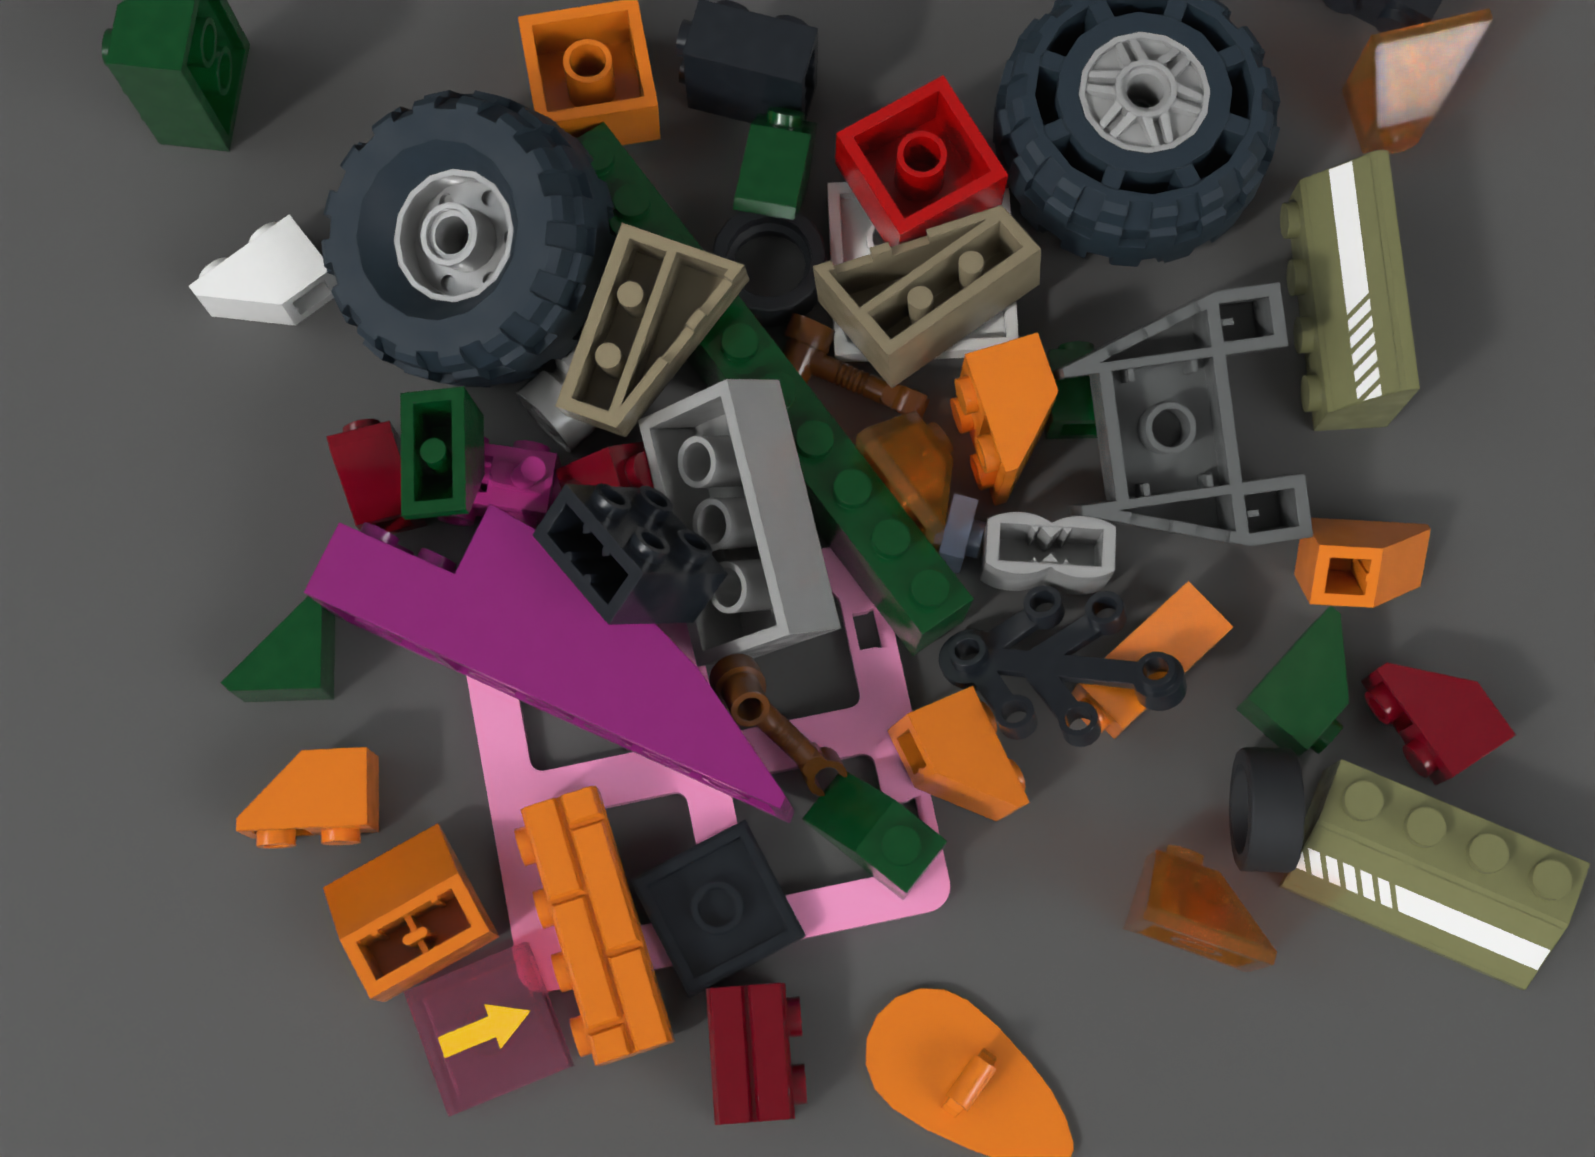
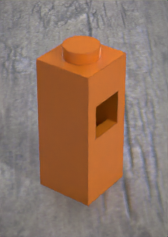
[1071,581,1233,739]

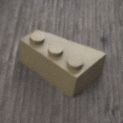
[813,205,1041,388]
[555,223,749,437]

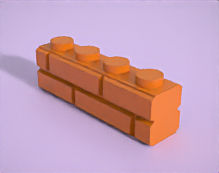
[514,785,676,1066]

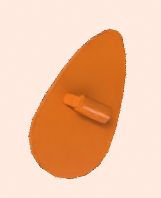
[866,988,1074,1157]

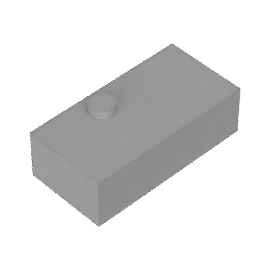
[638,379,841,667]

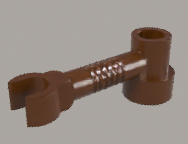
[782,313,930,422]
[709,654,847,796]

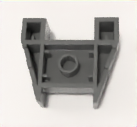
[1052,282,1313,546]

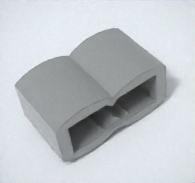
[980,512,1116,595]

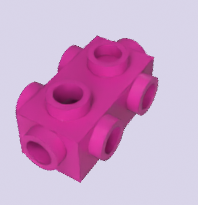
[437,437,562,530]

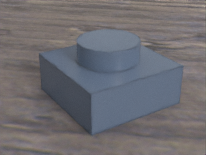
[939,493,986,574]

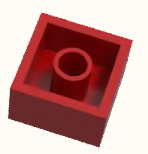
[835,75,1008,247]

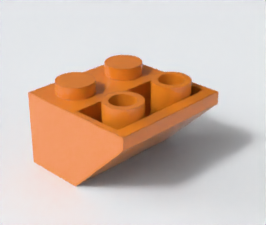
[950,332,1059,506]
[323,823,500,1002]

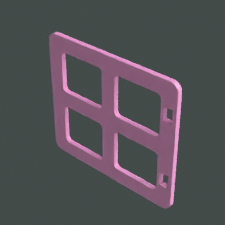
[466,547,950,993]

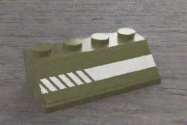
[1280,150,1420,431]
[1279,759,1590,990]

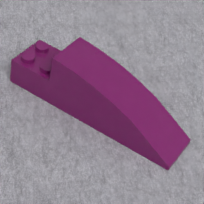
[304,504,795,823]

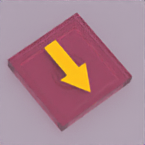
[404,942,575,1117]

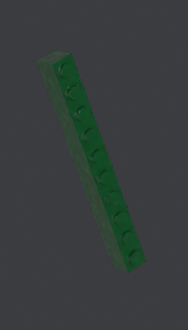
[576,122,974,656]

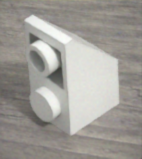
[189,215,337,326]

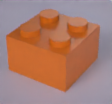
[518,0,661,145]

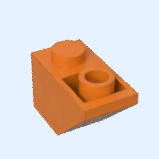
[1294,518,1431,608]
[887,686,1030,821]
[236,747,379,849]

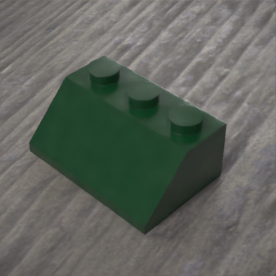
[102,0,250,152]

